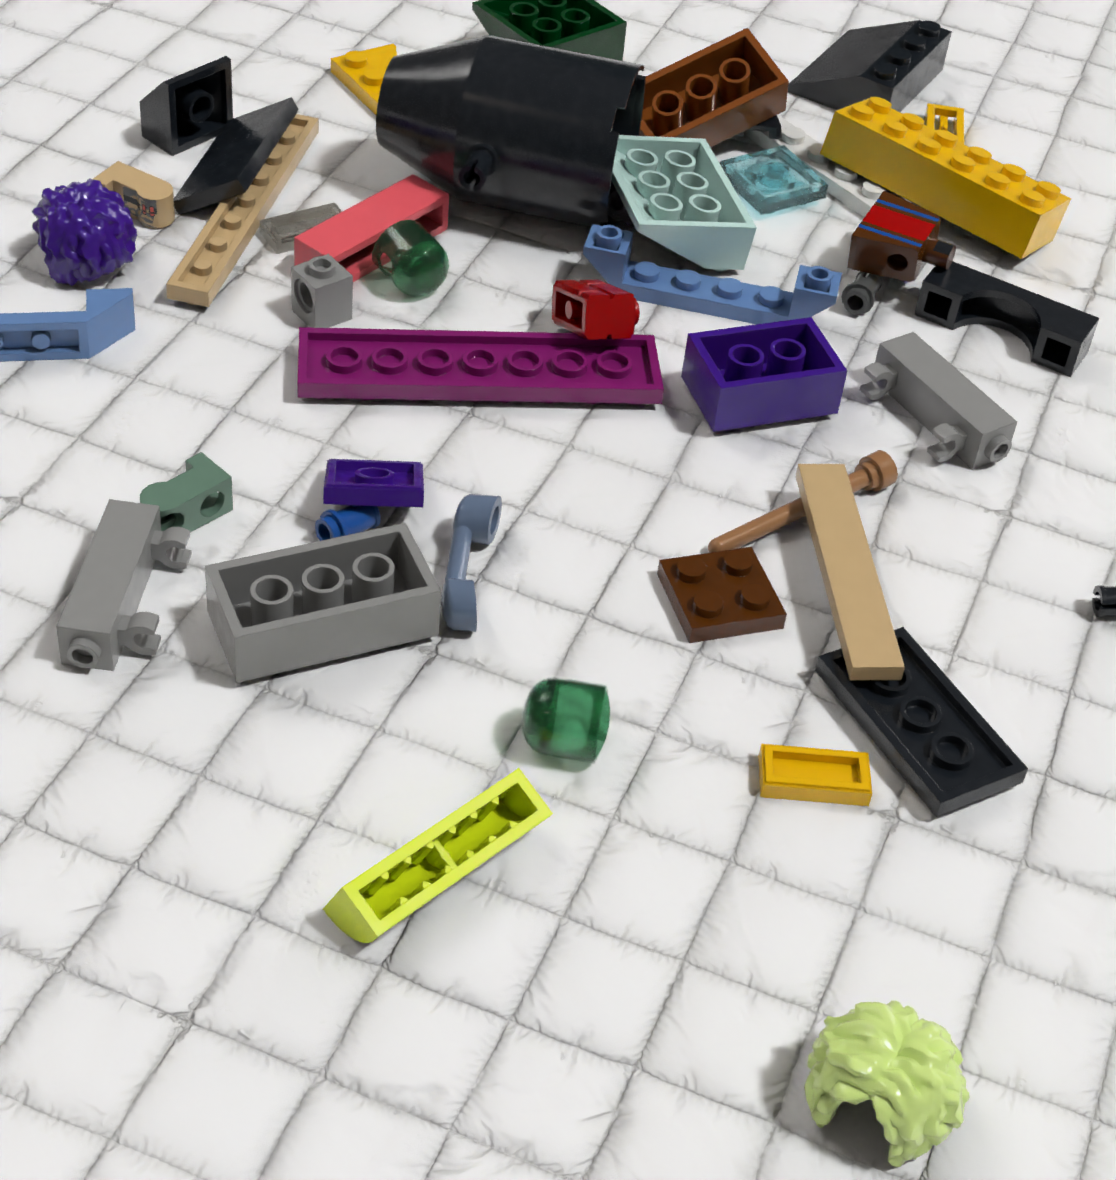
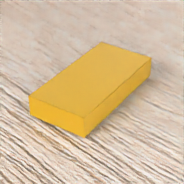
[758,744,872,806]

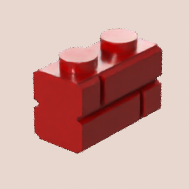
[552,279,640,340]

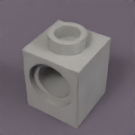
[291,254,353,328]

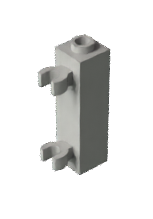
[859,332,1017,470]
[56,499,192,671]

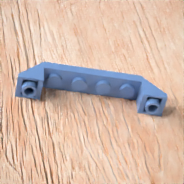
[583,224,842,324]
[0,288,135,362]

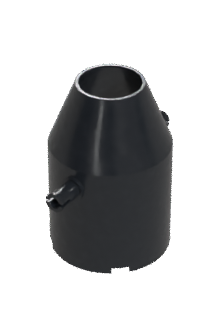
[376,35,646,227]

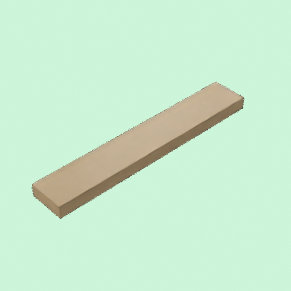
[795,464,905,681]

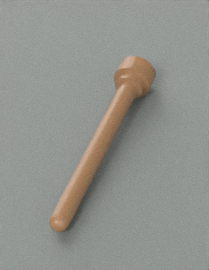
[708,450,898,553]

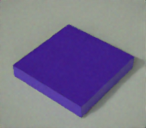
[323,459,424,508]

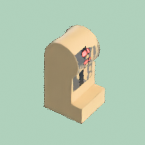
[93,161,175,228]

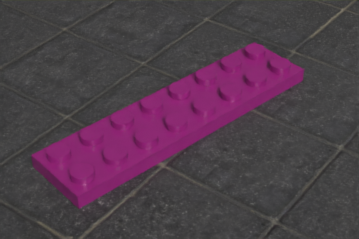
[297,327,664,405]

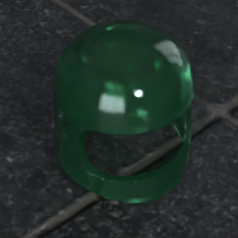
[372,220,449,297]
[522,677,610,764]

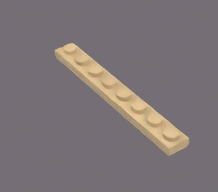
[166,114,319,307]

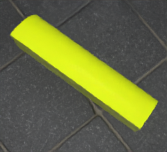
[323,768,553,943]

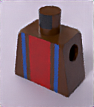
[847,191,956,282]

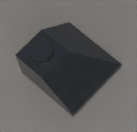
[139,56,233,156]

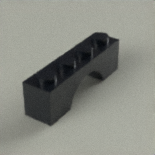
[914,261,1099,377]

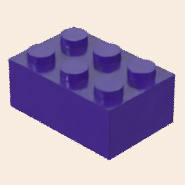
[681,317,848,432]

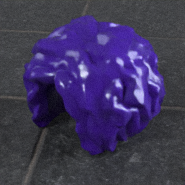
[32,178,137,286]

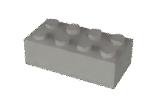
[205,523,441,683]

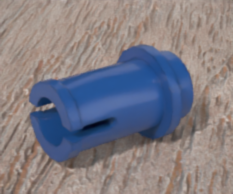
[315,505,381,541]

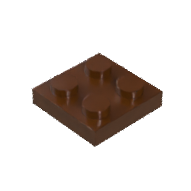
[657,547,787,643]

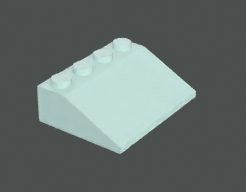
[611,135,757,271]

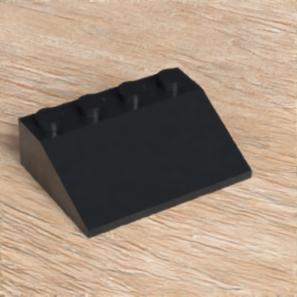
[788,20,952,112]

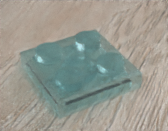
[720,145,829,215]

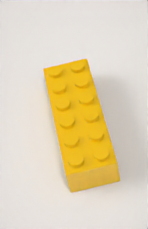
[820,97,1071,259]

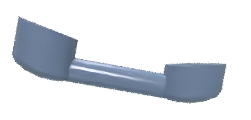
[441,494,502,632]

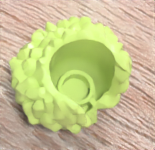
[804,1000,970,1167]

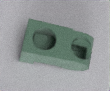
[140,452,233,533]

